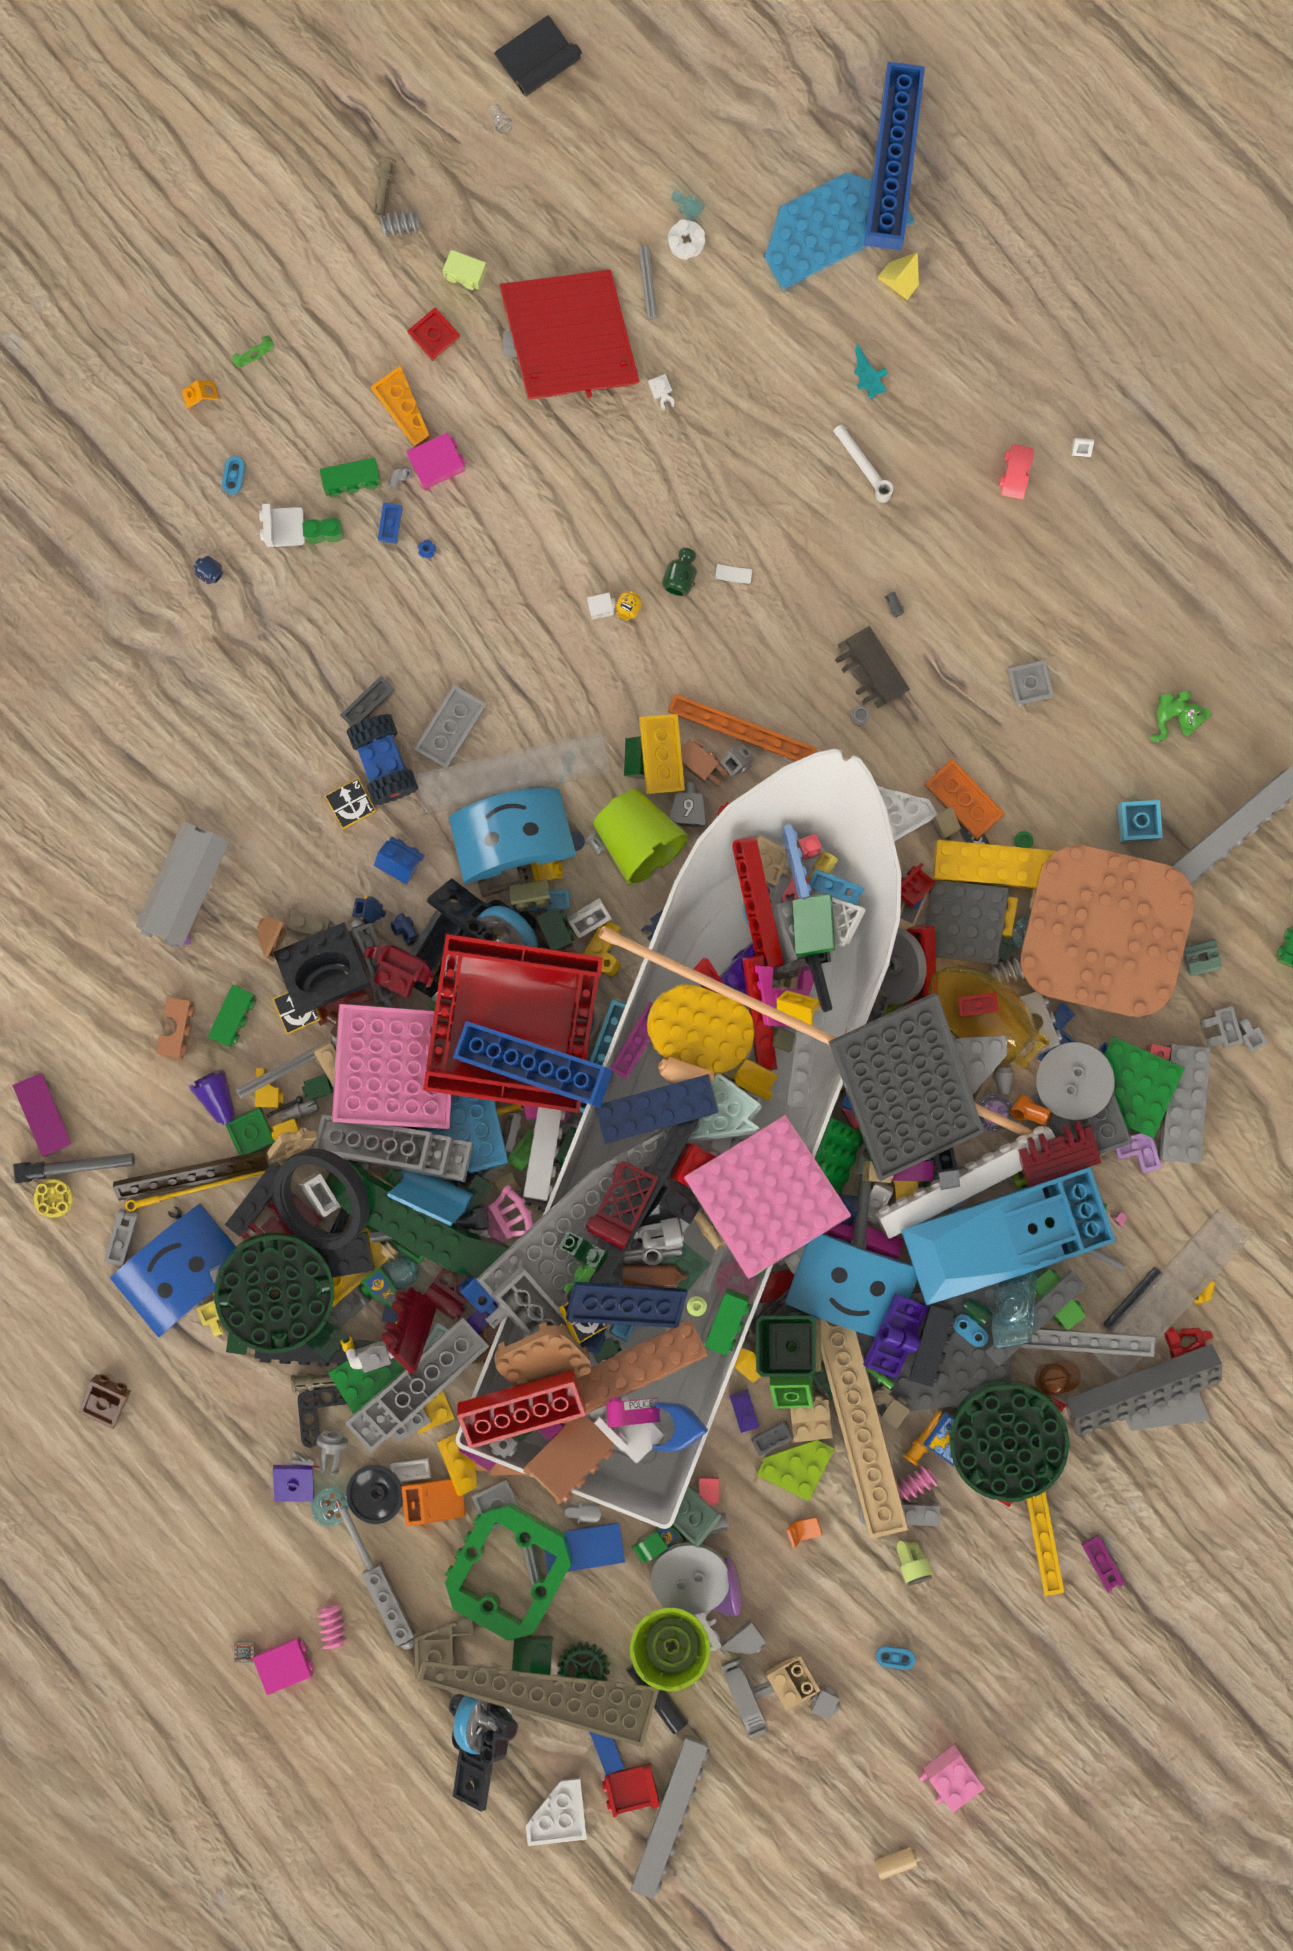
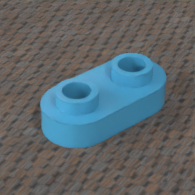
[222,456,245,495]
[953,1314,988,1347]
[876,1646,915,1670]

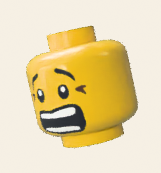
[615,591,643,620]

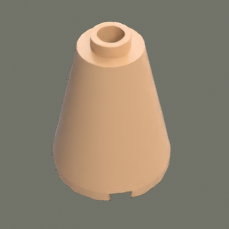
[658,1057,714,1085]

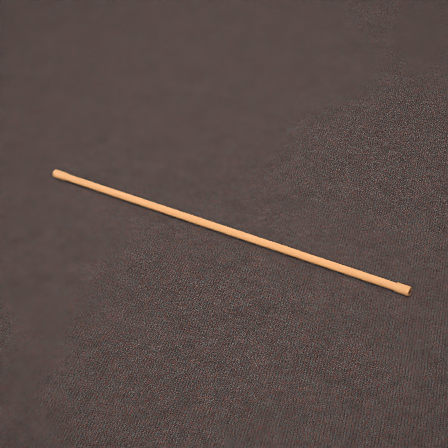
[599,926,1033,1136]

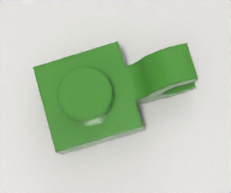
[564,1263,596,1293]

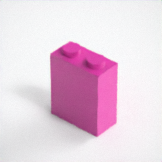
[406,432,466,490]
[253,1637,315,1695]

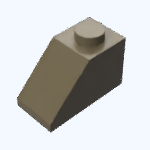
[931,807,961,841]

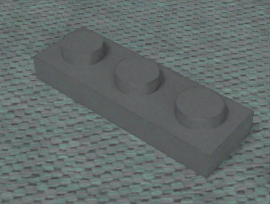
[340,676,395,726]

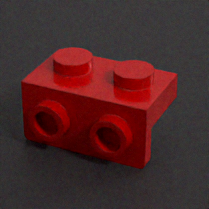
[901,863,936,908]

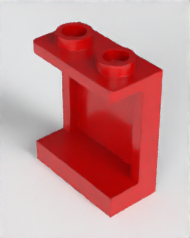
[602,1763,660,1818]

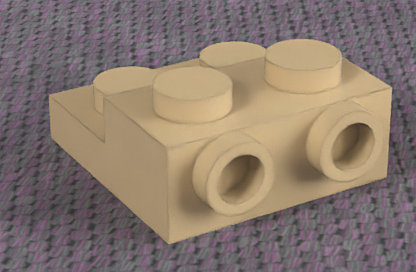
[789,1395,832,1442]

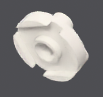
[668,219,705,259]

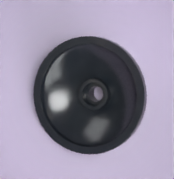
[346,1465,403,1524]

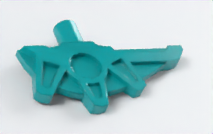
[854,345,888,399]

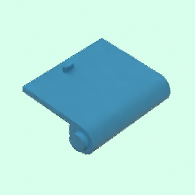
[387,1171,474,1226]

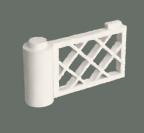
[809,889,866,947]

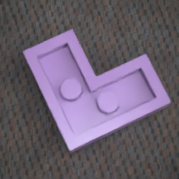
[1115,1133,1162,1173]

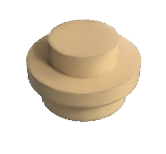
[381,1241,398,1259]

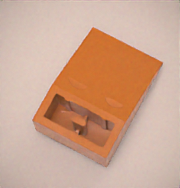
[402,1478,466,1526]

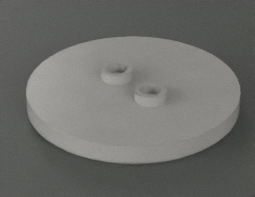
[1036,1042,1115,1120]
[651,1542,729,1615]

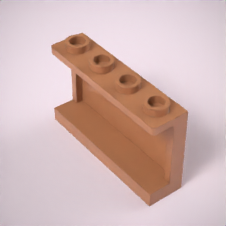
[523,1416,615,1505]

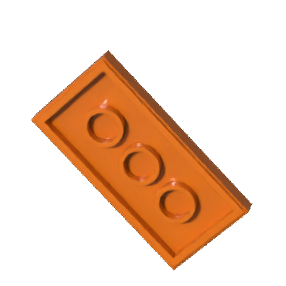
[924,758,1005,840]

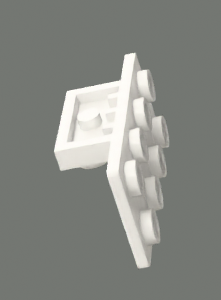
[588,1395,664,1463]

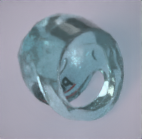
[382,1256,419,1290]

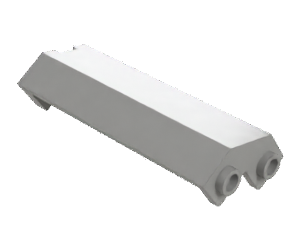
[136,822,229,947]

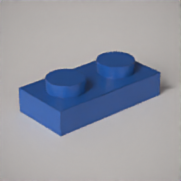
[378,503,403,544]

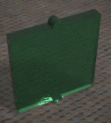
[305,1320,349,1362]

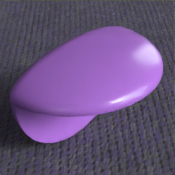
[715,1557,742,1616]

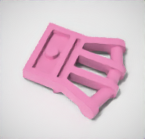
[485,1184,533,1242]

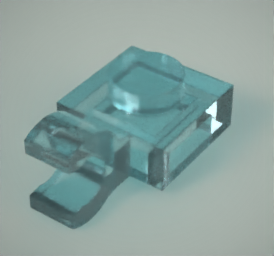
[671,190,705,222]

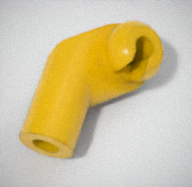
[1192,1280,1216,1305]

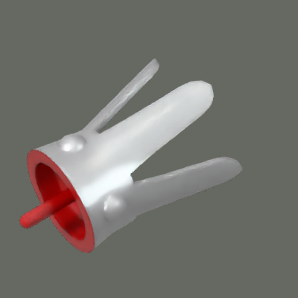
[291,1451,319,1468]

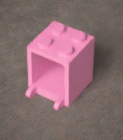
[918,1744,985,1813]

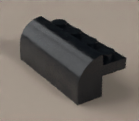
[410,911,464,998]

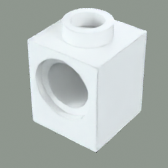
[587,593,616,620]

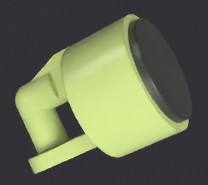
[897,1540,933,1585]

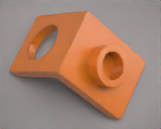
[787,1516,823,1548]

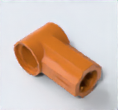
[1010,1095,1052,1126]

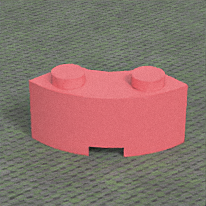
[999,444,1034,499]

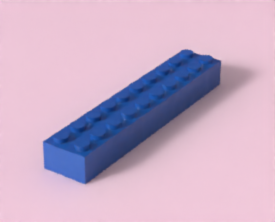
[864,62,925,251]

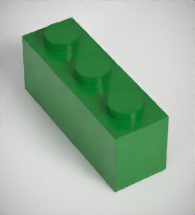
[320,457,382,497]
[207,985,257,1047]
[704,1288,751,1356]

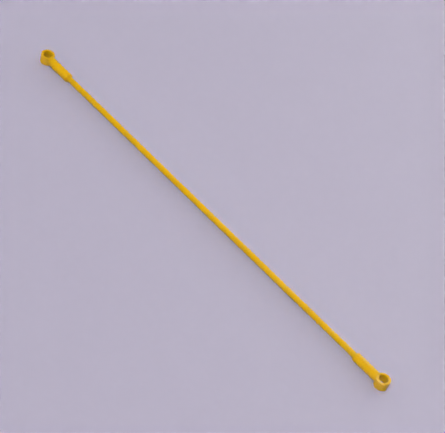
[125,1104,524,1211]

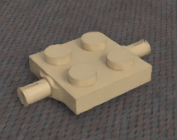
[755,835,792,887]
[267,1127,318,1163]

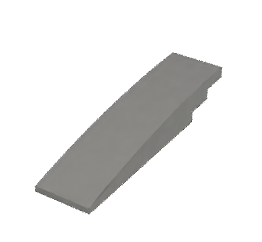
[314,1114,474,1182]
[345,1317,489,1452]

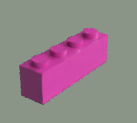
[824,1221,903,1259]

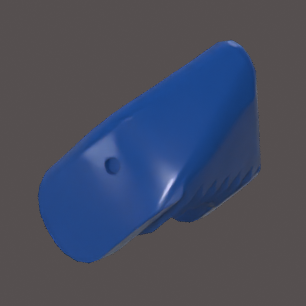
[652,1402,708,1452]

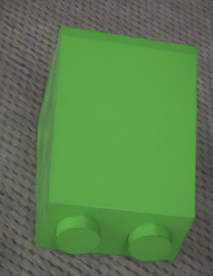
[770,1346,813,1409]

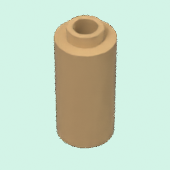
[874,1847,920,1880]

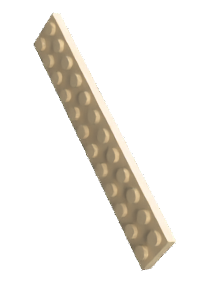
[820,1318,909,1539]

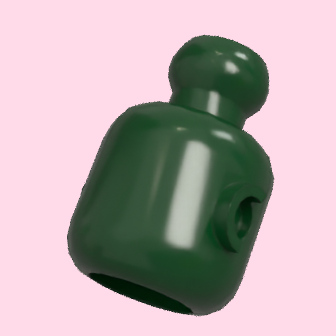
[662,547,697,596]

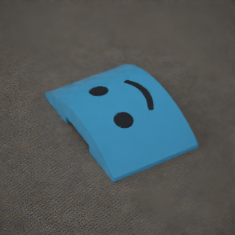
[449,788,576,884]
[785,1233,917,1337]

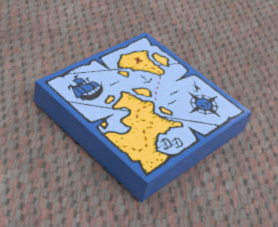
[923,1413,954,1466]

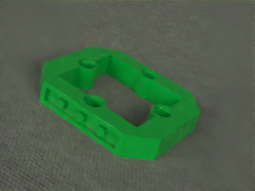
[445,1503,573,1641]

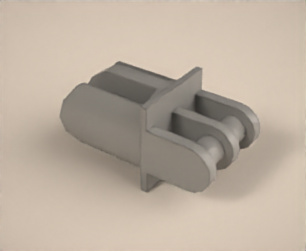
[564,1501,601,1523]

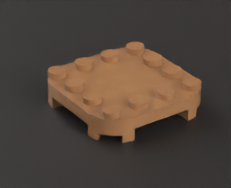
[494,1322,591,1387]

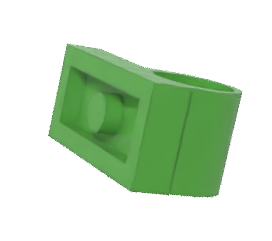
[508,1128,534,1173]

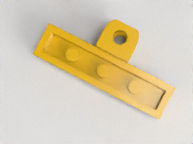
[583,921,622,977]

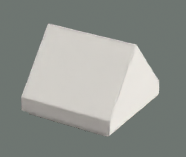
[1072,438,1094,457]

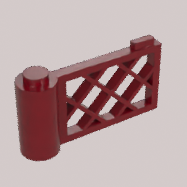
[585,1161,659,1250]
[423,1268,468,1320]

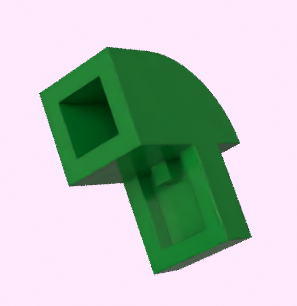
[631,1529,668,1564]

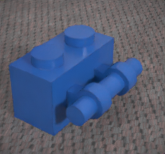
[374,836,425,885]

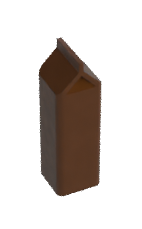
[623,1264,689,1287]

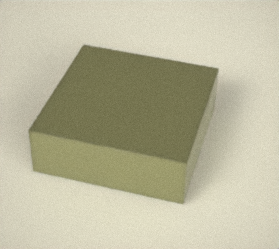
[772,1027,795,1053]

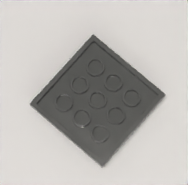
[926,880,1009,965]
[1032,1092,1133,1155]

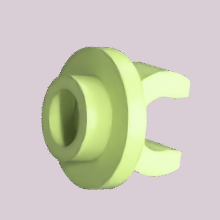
[687,1296,707,1316]

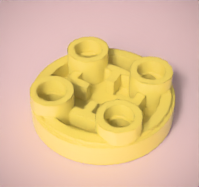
[34,1179,74,1218]

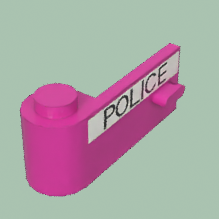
[606,1397,661,1427]

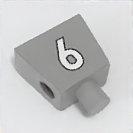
[670,782,705,828]

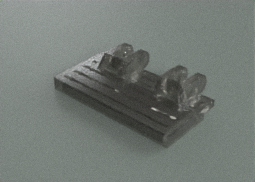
[835,626,910,709]

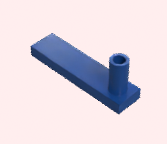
[589,1732,624,1775]

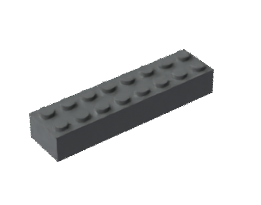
[1066,1344,1222,1436]

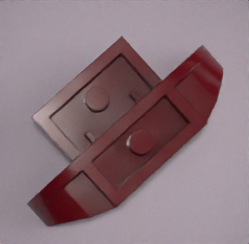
[364,945,434,997]

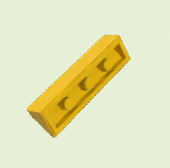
[734,1348,761,1383]

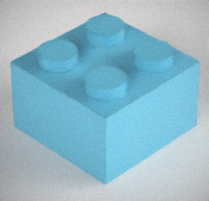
[1117,800,1163,843]

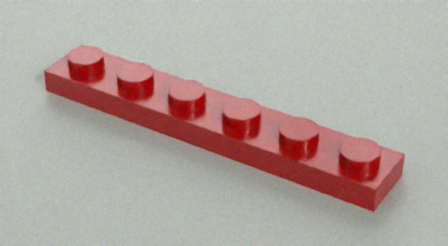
[742,955,778,1071]

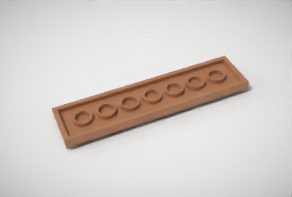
[562,1320,708,1425]

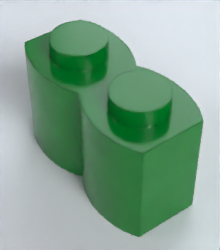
[302,518,344,544]

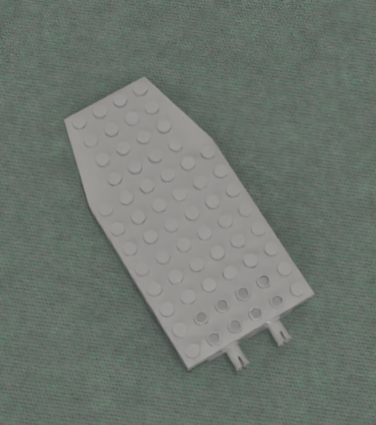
[476,1130,701,1344]

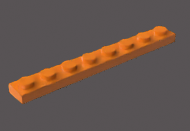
[668,694,817,762]

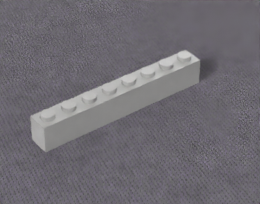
[631,1734,710,1899]

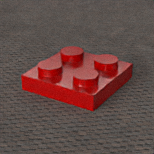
[407,307,460,361]

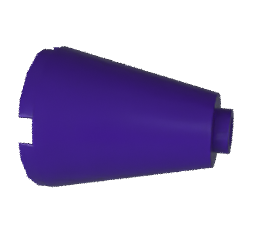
[189,1069,235,1125]

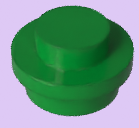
[1014,831,1033,848]

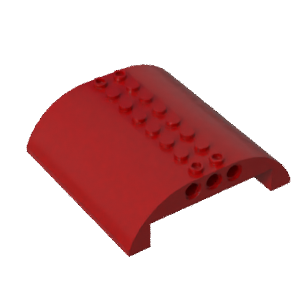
[423,934,603,1113]

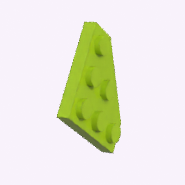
[756,1440,835,1501]

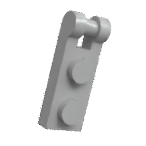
[104,1209,139,1266]

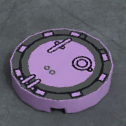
[979,1094,1013,1132]

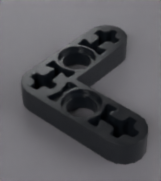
[298,1387,347,1448]

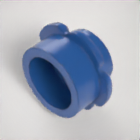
[418,540,436,558]

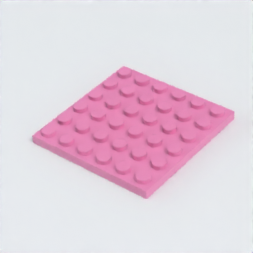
[332,1004,451,1129]
[684,1115,851,1280]

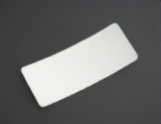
[715,564,752,584]

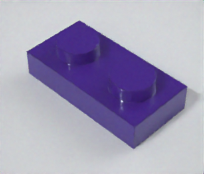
[729,1389,759,1433]

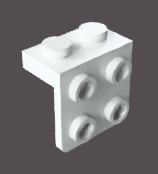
[259,504,305,547]

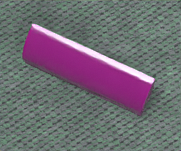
[12,1073,71,1157]

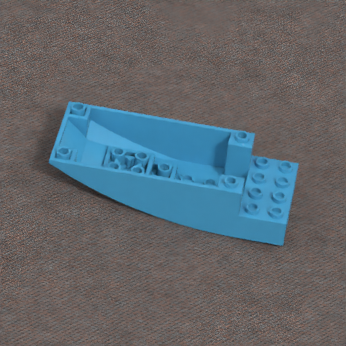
[901,1167,1116,1305]

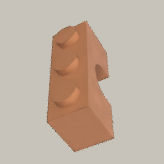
[156,997,195,1059]

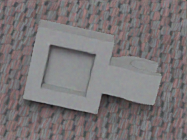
[1238,1018,1268,1053]

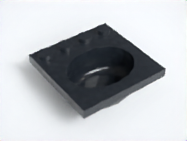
[273,922,370,1017]

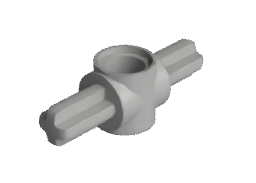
[623,1245,682,1265]

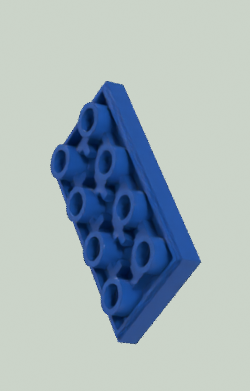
[544,1522,625,1573]

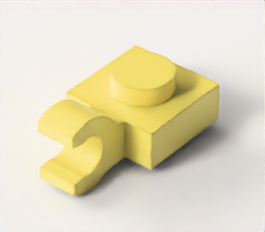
[808,851,838,880]
[196,1300,224,1336]

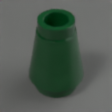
[963,1299,993,1326]

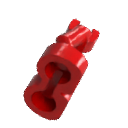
[1163,1327,1213,1359]

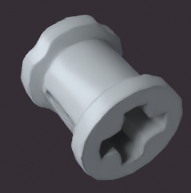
[584,831,607,856]

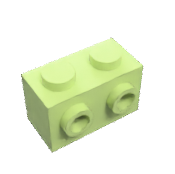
[443,250,487,290]

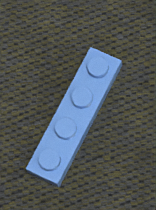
[782,824,811,899]

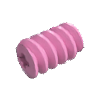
[897,1466,938,1503]
[317,1605,347,1649]

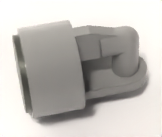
[638,1217,684,1250]

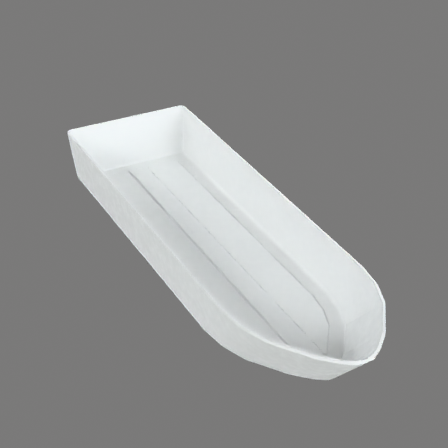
[456,749,901,1529]

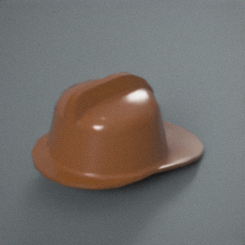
[1035,1361,1081,1395]

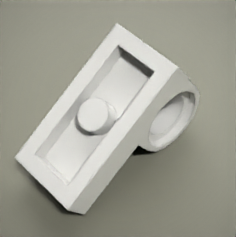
[868,1182,894,1224]

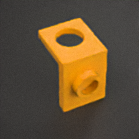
[182,380,219,408]

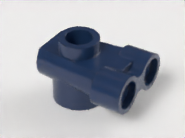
[390,913,419,946]

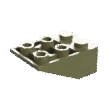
[509,879,552,913]

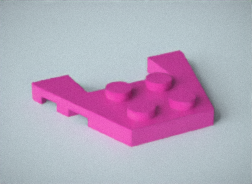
[755,965,814,1027]

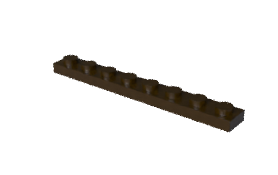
[113,1150,270,1201]

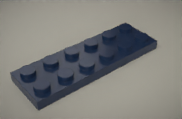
[595,1074,719,1144]
[565,1281,688,1328]

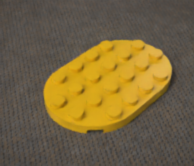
[647,984,754,1074]

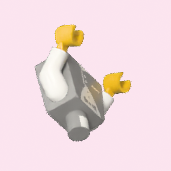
[341,1322,397,1372]

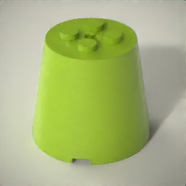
[593,789,688,885]
[630,1608,710,1691]

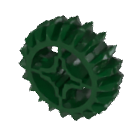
[557,1641,610,1681]

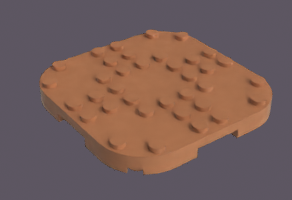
[1020,845,1195,1017]

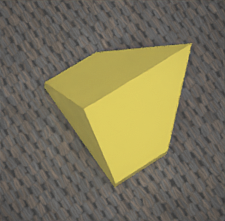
[878,252,919,300]

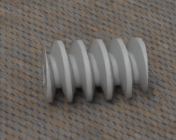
[380,209,420,237]
[988,956,1025,988]

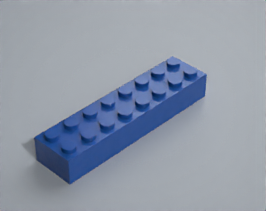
[453,1021,613,1108]

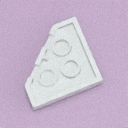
[877,786,938,842]
[526,1777,587,1846]

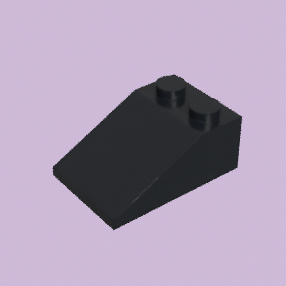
[634,1186,700,1253]

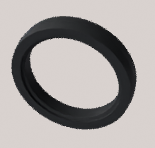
[273,1148,370,1249]

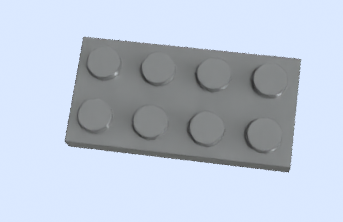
[414,685,487,769]

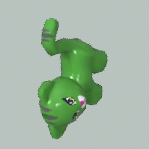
[1150,691,1212,743]

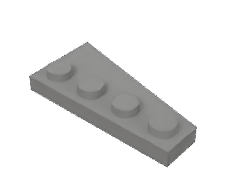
[1126,1392,1210,1431]

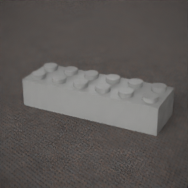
[1158,1044,1211,1164]

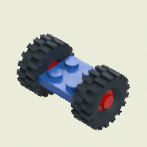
[346,714,419,805]

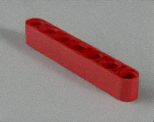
[732,836,783,969]

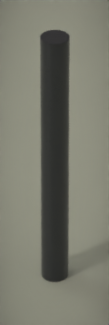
[1103,1267,1161,1329]

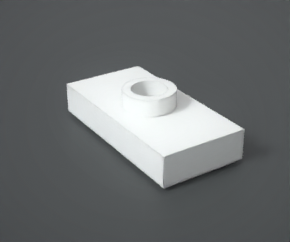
[390,1458,431,1482]

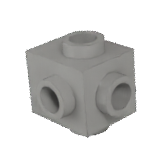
[720,744,755,777]
[490,1436,519,1458]

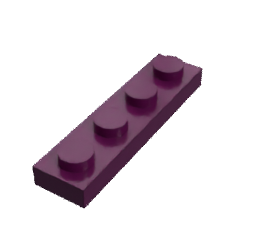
[610,1001,653,1080]

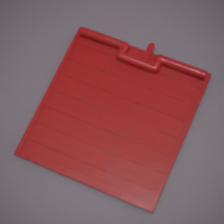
[499,269,640,400]

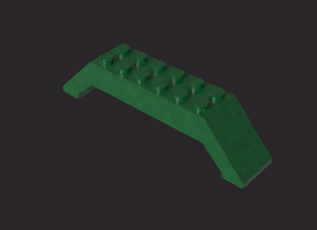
[325,1159,509,1278]

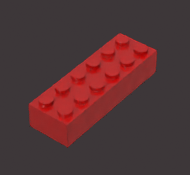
[457,1370,586,1449]

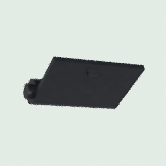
[494,15,582,97]

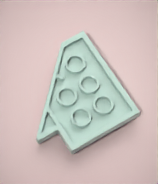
[667,1073,762,1143]

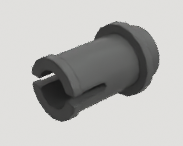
[884,592,904,618]

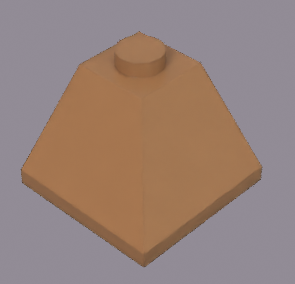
[257,916,288,961]

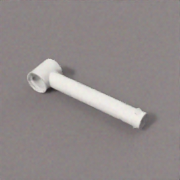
[833,424,893,503]

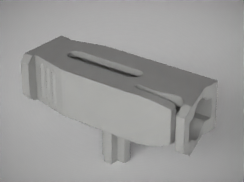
[721,1658,774,1739]

